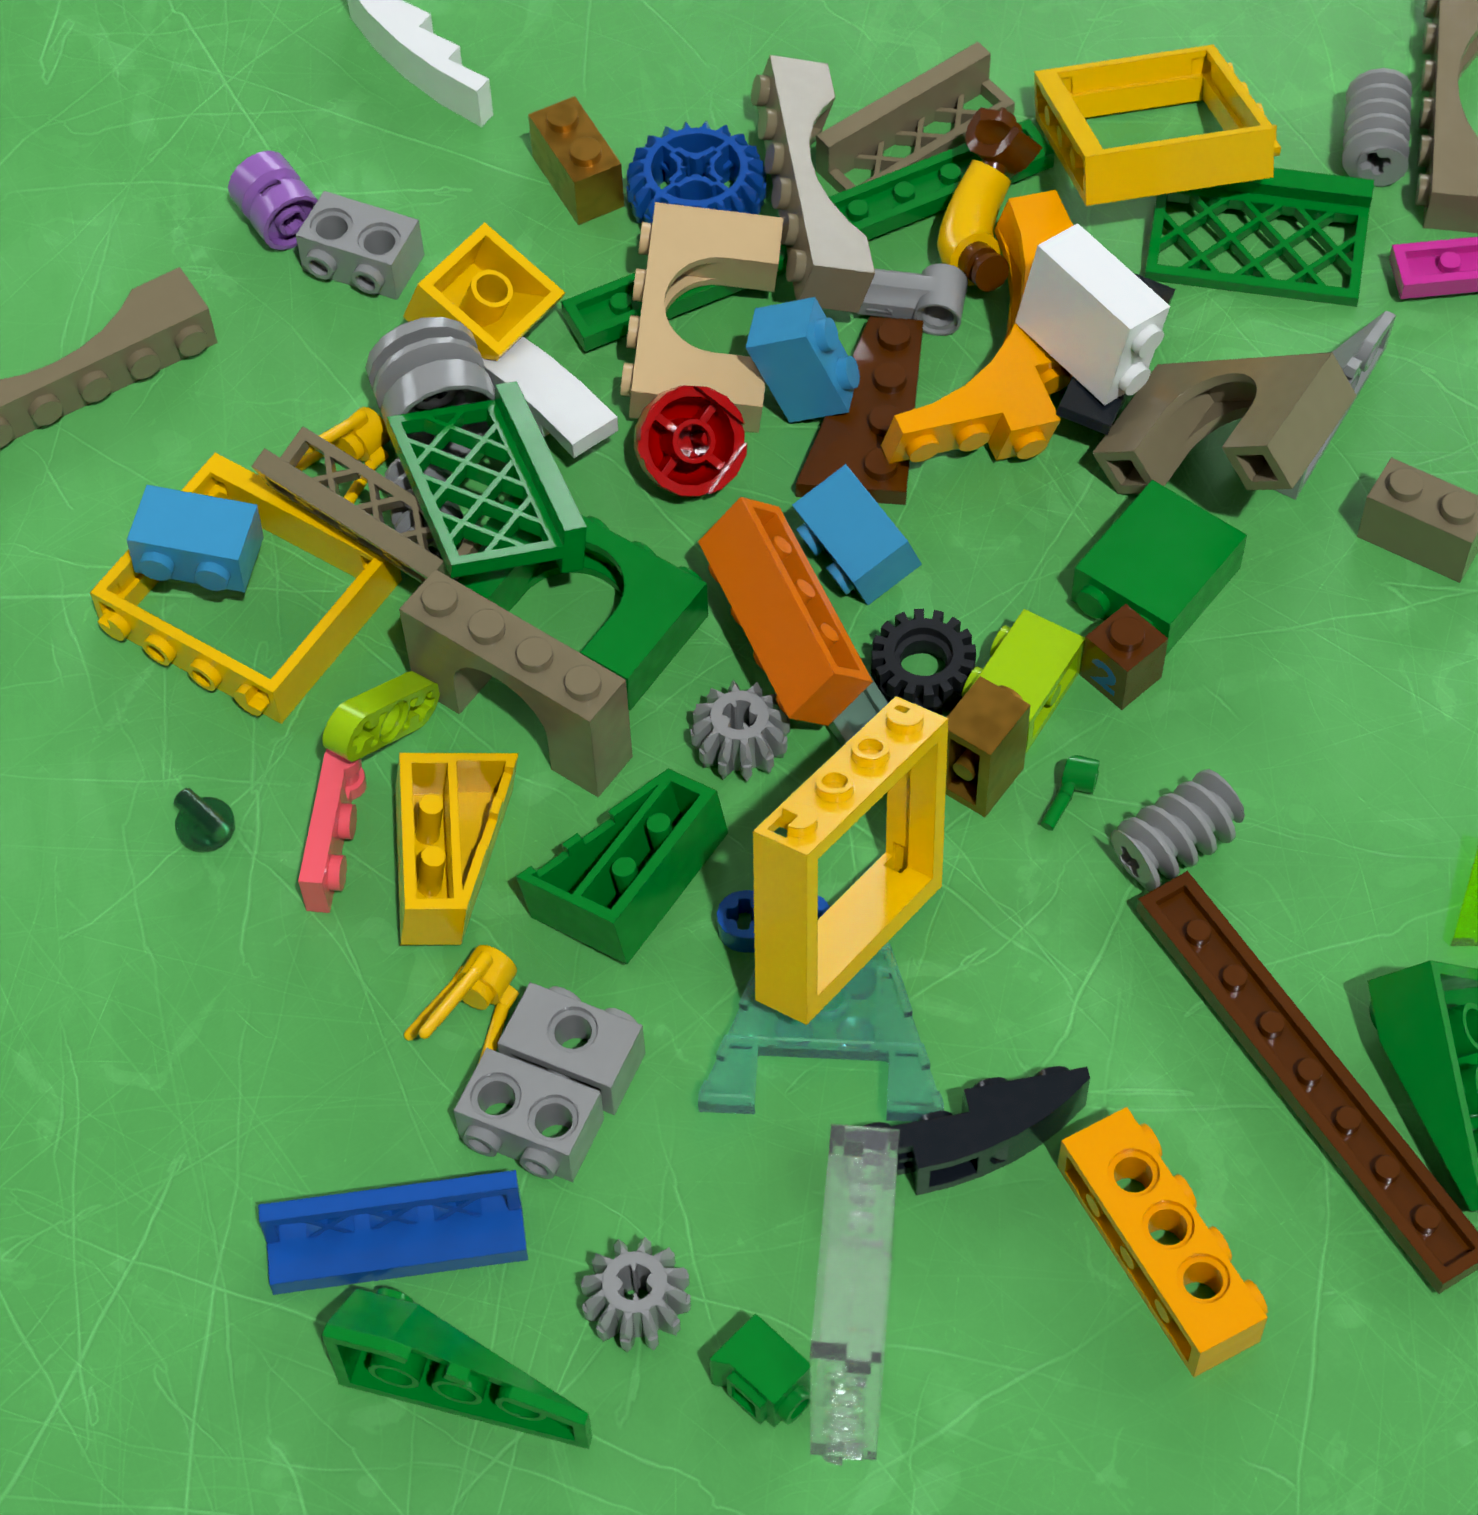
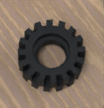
[871,609,976,716]

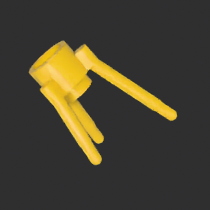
[295,406,390,504]
[404,945,519,1063]

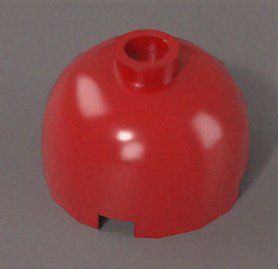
[634,385,747,496]

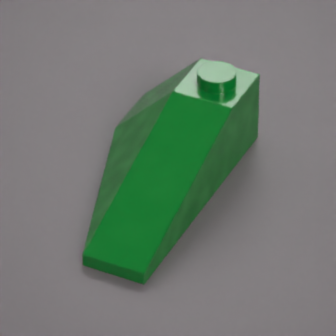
[1367,960,1478,1212]
[322,1288,592,1449]

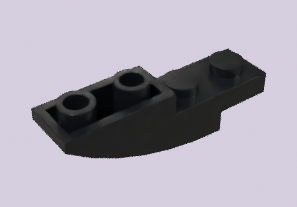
[844,1066,1090,1196]

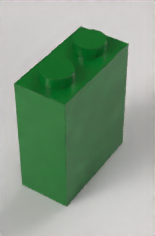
[1071,480,1247,656]

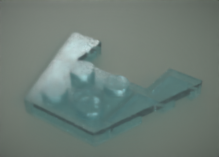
[698,943,944,1122]

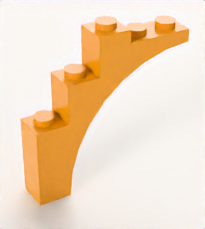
[881,190,1073,464]

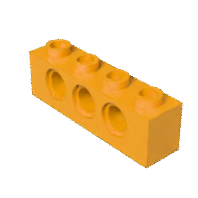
[1057,1107,1268,1378]

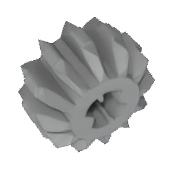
[690,680,790,782]
[581,1237,691,1352]

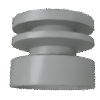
[365,317,495,458]

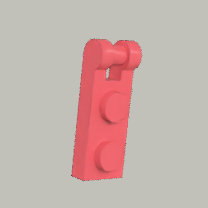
[298,749,367,913]

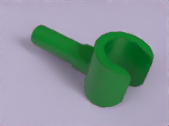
[1040,755,1100,831]

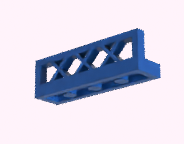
[258,1170,528,1295]

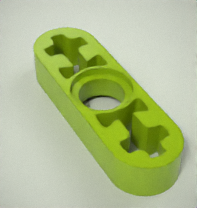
[322,671,440,762]

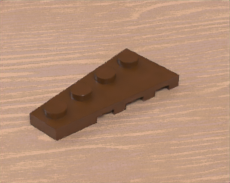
[796,317,923,505]

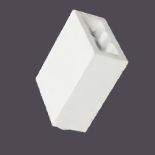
[1015,223,1170,405]

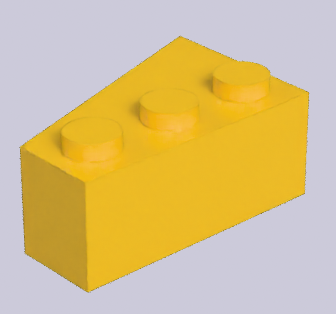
[395,753,519,945]

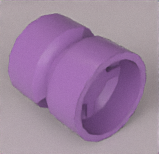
[228,150,318,250]

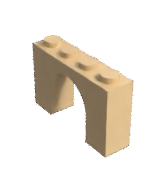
[620,202,783,433]

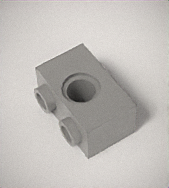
[497,982,645,1115]

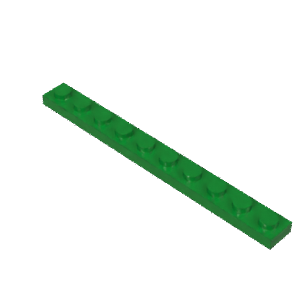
[561,119,1055,352]

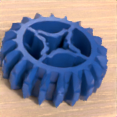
[626,120,766,223]

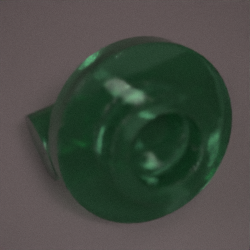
[173,788,235,852]

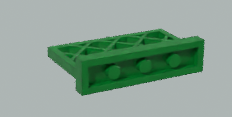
[1145,168,1374,307]
[387,381,587,578]

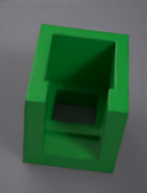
[709,1313,814,1428]

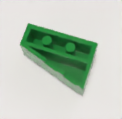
[516,768,728,964]

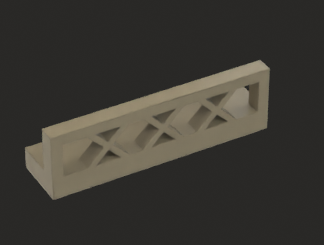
[816,42,1015,193]
[251,426,482,583]

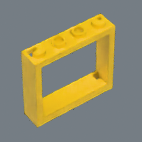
[1034,44,1281,206]
[90,453,402,724]
[753,697,948,1025]

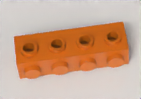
[698,497,873,726]

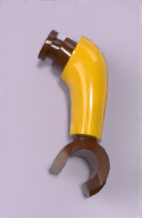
[937,107,1043,292]

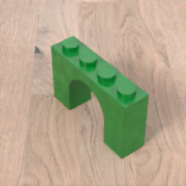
[457,495,709,711]

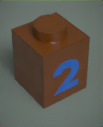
[1080,604,1168,710]

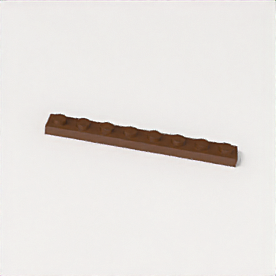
[1136,871,1478,1294]

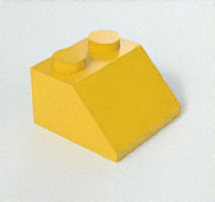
[403,222,566,361]

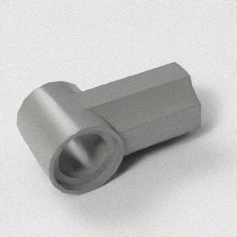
[858,264,968,336]

